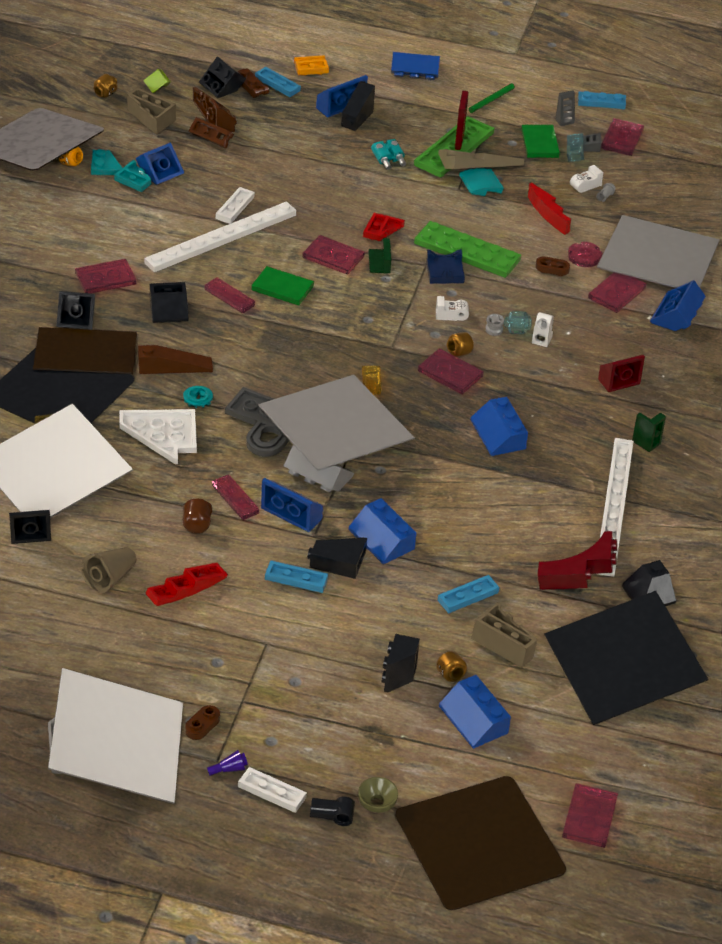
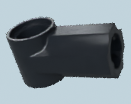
[310,796,355,826]

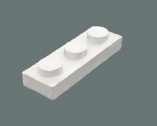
[216,187,255,224]
[238,767,307,813]

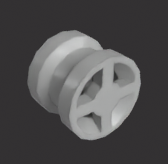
[485,314,504,336]

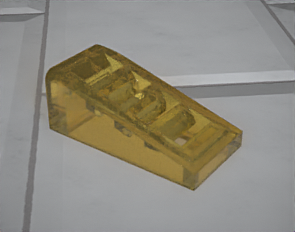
[362,366,381,395]

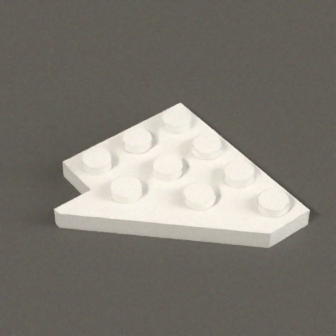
[120,409,197,464]

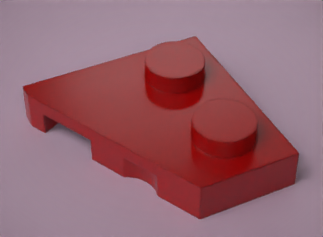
[363,213,405,241]

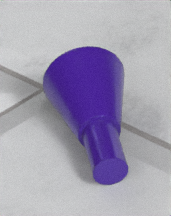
[207,750,248,776]

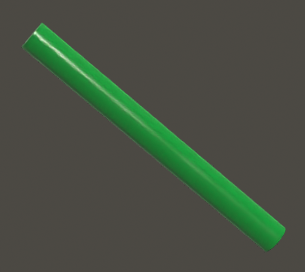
[468,83,515,113]

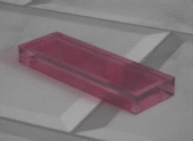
[205,277,255,314]
[212,474,259,520]

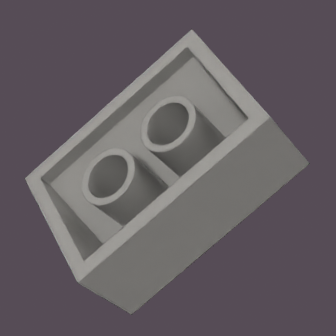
[284,446,354,493]

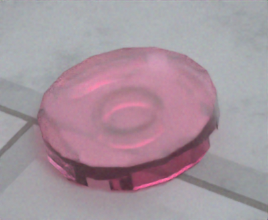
[568,242,602,267]

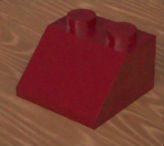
[598,355,645,392]

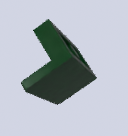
[368,238,392,273]
[632,413,666,452]

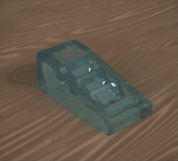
[567,133,584,162]

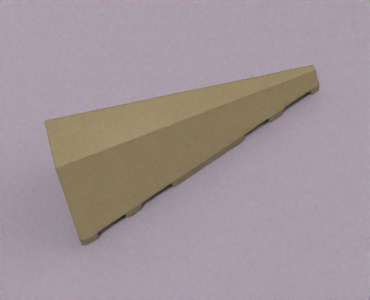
[438,149,524,169]

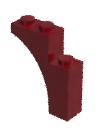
[538,531,617,590]

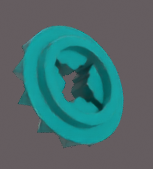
[183,386,213,408]

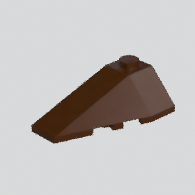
[193,87,237,132]
[138,345,213,374]

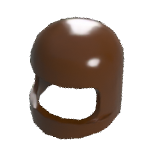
[182,498,213,534]

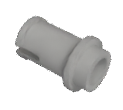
[596,183,615,202]

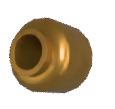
[93,74,117,98]
[447,332,474,357]
[436,651,467,682]

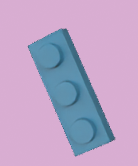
[255,67,301,97]
[578,91,626,109]
[265,561,328,593]
[437,575,500,614]

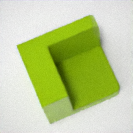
[143,69,171,93]

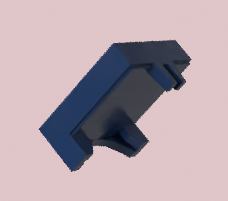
[426,250,465,284]

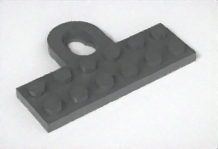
[225,387,290,457]

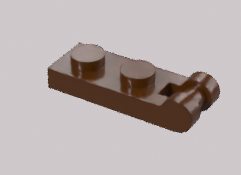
[238,68,269,98]
[189,117,234,149]

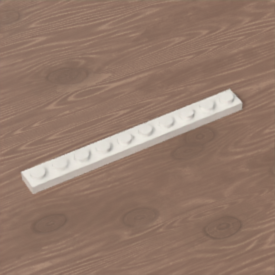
[144,201,296,272]
[599,438,633,577]

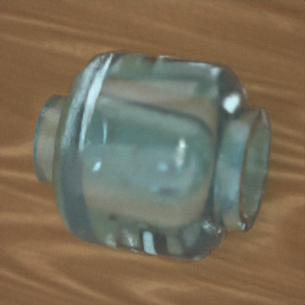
[504,311,532,334]

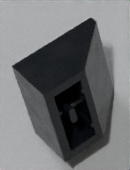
[199,56,246,98]
[149,282,189,323]
[381,634,420,692]

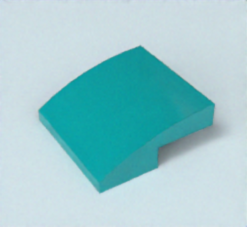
[459,168,504,196]

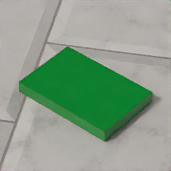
[521,125,560,158]
[251,266,314,306]

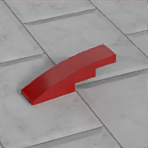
[528,182,571,235]
[146,563,228,606]

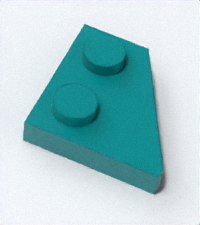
[91,149,122,175]
[114,160,151,192]

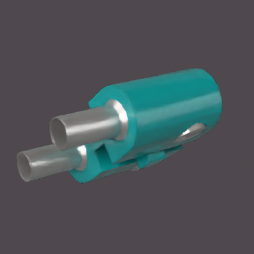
[371,139,406,170]

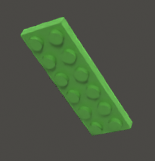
[414,116,494,178]
[414,221,521,278]

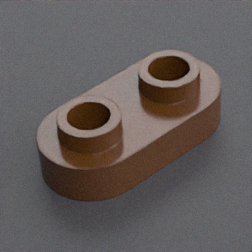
[535,256,570,276]
[185,705,220,740]

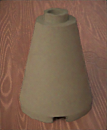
[81,547,136,593]

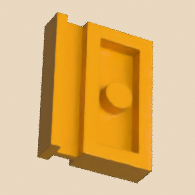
[294,55,329,76]

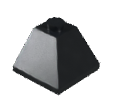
[56,291,96,330]
[9,510,51,544]
[622,560,676,606]

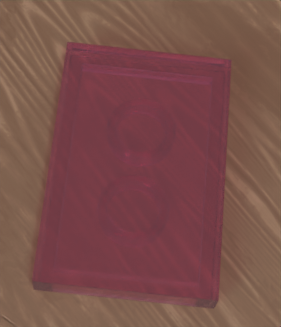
[601,118,644,156]
[303,235,365,275]
[75,259,136,293]
[588,272,646,313]
[418,348,484,394]
[562,783,618,848]

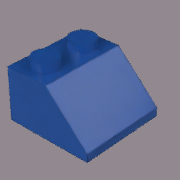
[136,142,184,185]

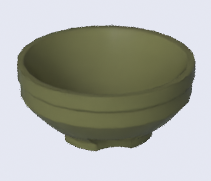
[358,777,398,813]

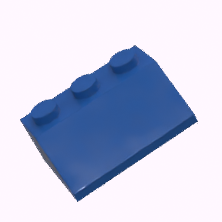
[391,52,440,80]
[316,75,368,118]
[650,280,706,331]
[470,397,528,456]
[261,478,323,532]
[348,498,416,565]
[439,675,511,749]

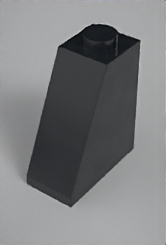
[341,81,375,131]
[307,537,367,579]

